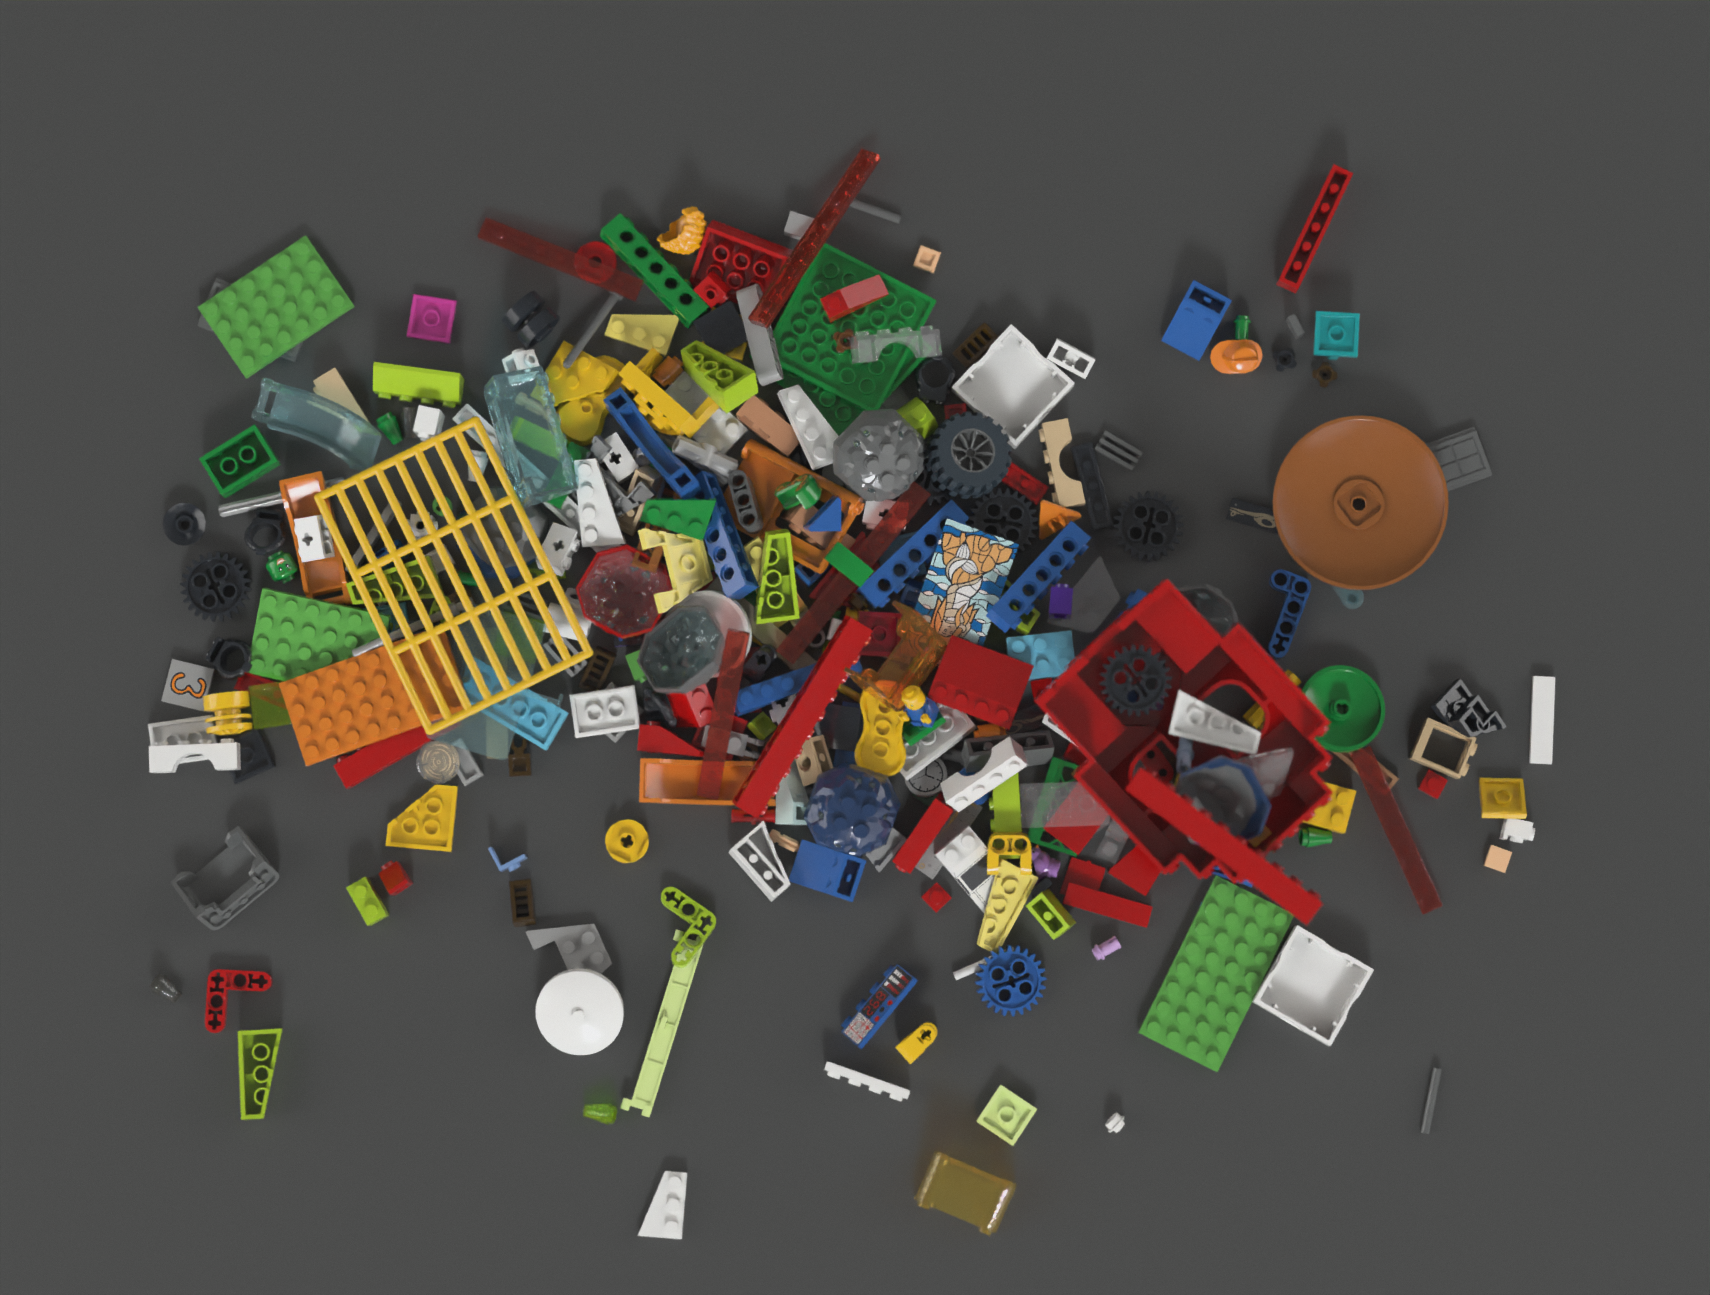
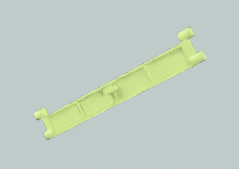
[620,929,703,1117]

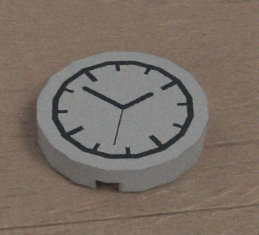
[904,758,948,798]

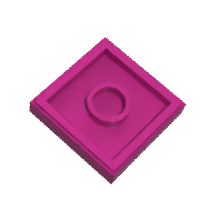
[407,294,457,344]

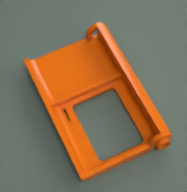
[723,439,864,574]

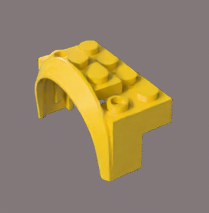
[618,347,720,439]

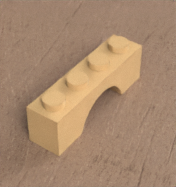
[1038,418,1085,508]

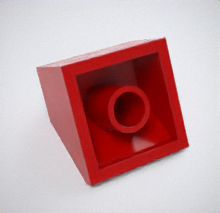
[666,683,720,727]

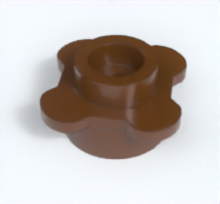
[833,329,857,353]

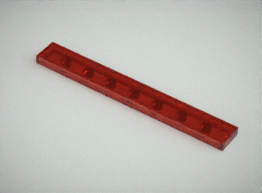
[477,217,644,302]
[696,628,750,800]
[1350,746,1443,915]

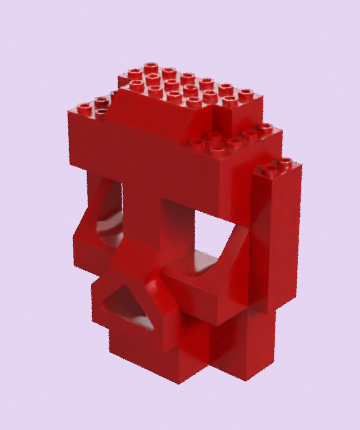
[1033,579,1334,884]

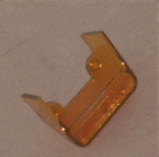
[843,600,947,712]

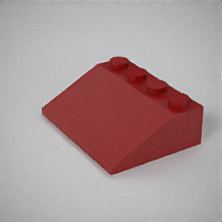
[689,220,793,315]
[927,635,1034,729]

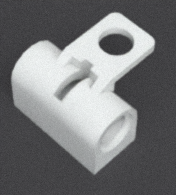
[543,588,592,641]

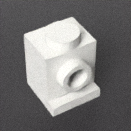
[1499,818,1535,843]

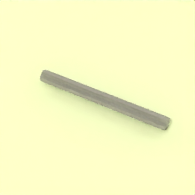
[218,477,345,517]

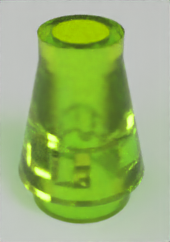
[583,1103,617,1125]

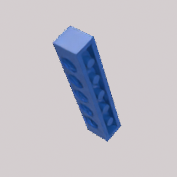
[692,471,759,600]
[856,499,969,610]
[986,521,1091,633]

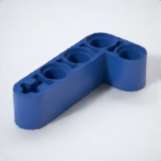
[1267,569,1311,659]

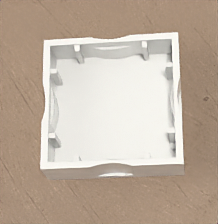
[951,324,1075,449]
[1252,925,1374,1046]

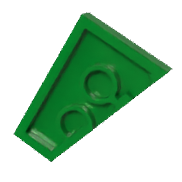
[640,498,716,541]

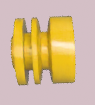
[203,691,253,736]

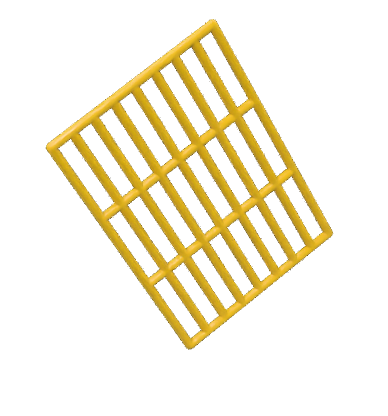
[314,416,593,735]

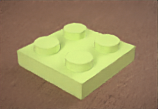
[976,1084,1037,1146]

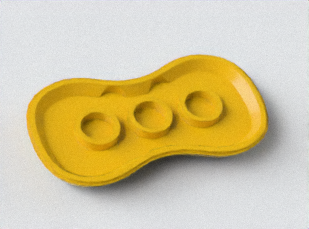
[554,355,630,446]
[855,680,906,776]

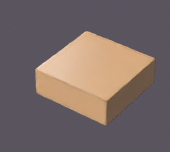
[913,245,941,274]
[1483,845,1512,873]

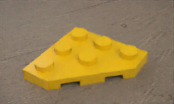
[530,341,618,408]
[386,784,458,852]

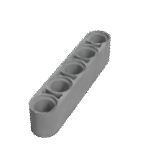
[736,283,783,386]

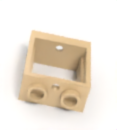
[1409,718,1478,779]

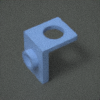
[488,847,528,872]

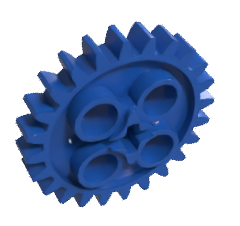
[975,944,1047,1017]

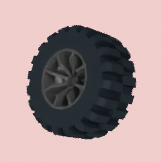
[925,411,1012,499]

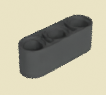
[728,470,764,534]

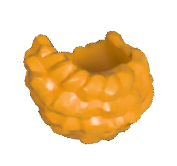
[657,206,707,255]

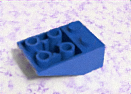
[1161,280,1232,361]
[789,839,866,902]

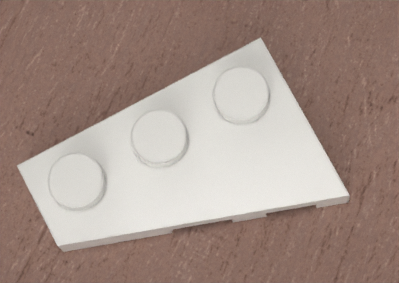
[638,1171,687,1239]

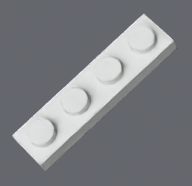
[824,1061,910,1102]

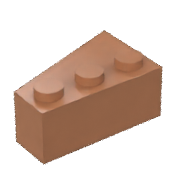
[736,395,800,458]
[781,504,856,550]

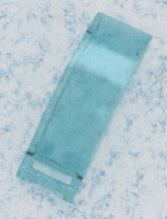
[251,378,382,471]

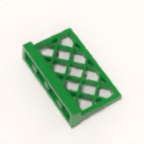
[1028,757,1079,857]

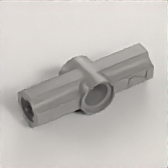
[672,435,738,477]

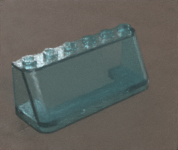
[484,366,579,508]

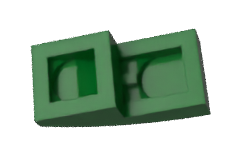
[824,541,874,587]

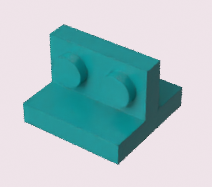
[1313,311,1360,360]

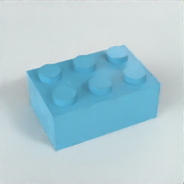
[1005,630,1075,681]

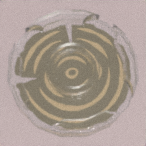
[416,740,460,784]

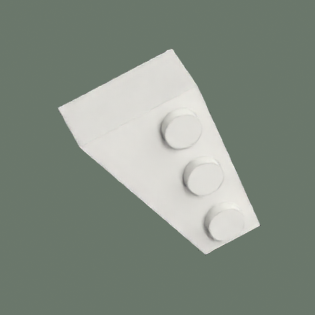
[728,821,791,902]

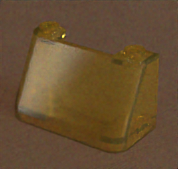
[914,1149,1017,1236]

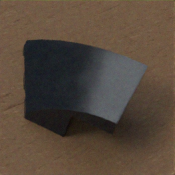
[1431,679,1507,738]
[812,704,862,752]

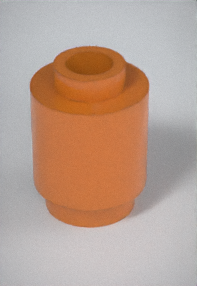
[652,355,684,388]
[973,723,1006,738]

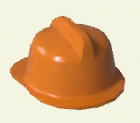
[1210,339,1263,374]

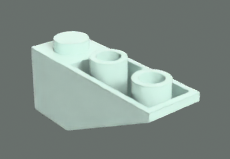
[775,760,809,825]

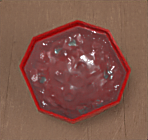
[576,544,673,639]

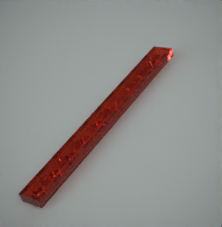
[748,149,881,329]
[776,482,931,665]

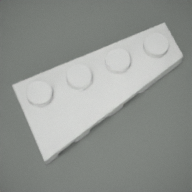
[777,385,839,470]
[574,458,626,547]
[1168,690,1261,755]

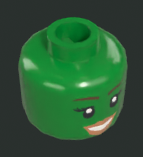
[265,550,298,584]

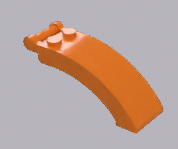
[279,471,352,605]
[639,758,776,806]

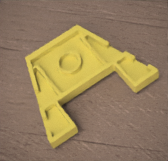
[638,529,713,614]

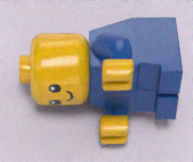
[899,685,940,728]

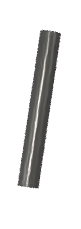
[838,194,902,224]
[1421,1068,1442,1134]

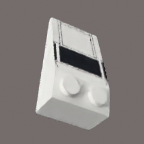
[934,826,995,914]

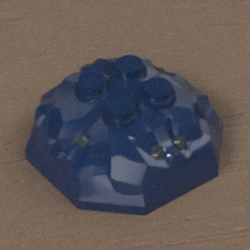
[803,762,901,858]

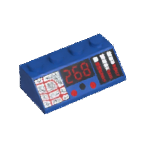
[841,964,918,1049]

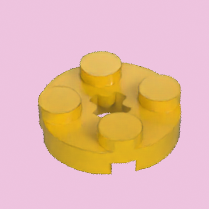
[605,819,649,863]

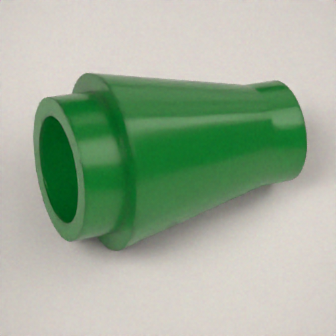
[376,412,404,445]
[1298,826,1332,848]

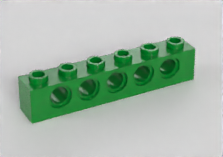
[600,213,709,329]

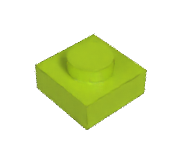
[747,712,777,740]

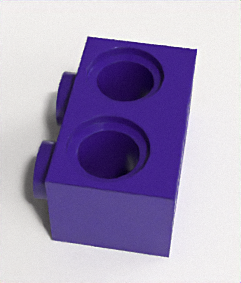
[1049,583,1073,620]

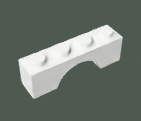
[940,736,1028,812]
[149,739,241,773]

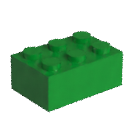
[199,424,281,498]

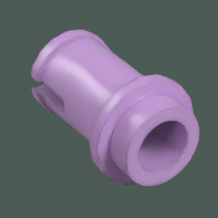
[1092,936,1121,960]

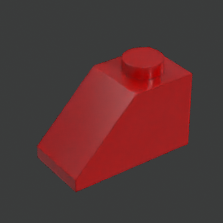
[378,860,414,896]

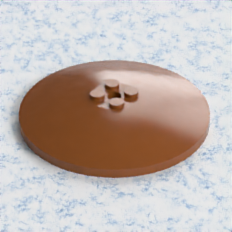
[1272,416,1449,590]

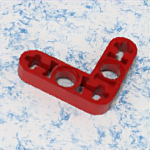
[205,969,273,1033]

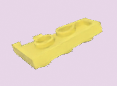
[605,314,679,357]

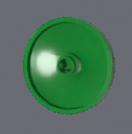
[1301,665,1385,753]

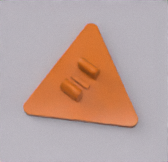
[1038,500,1081,540]

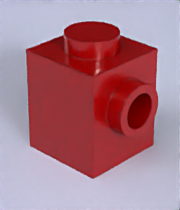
[693,270,731,308]

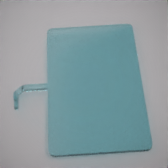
[426,604,564,760]

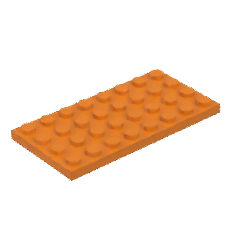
[279,631,467,766]

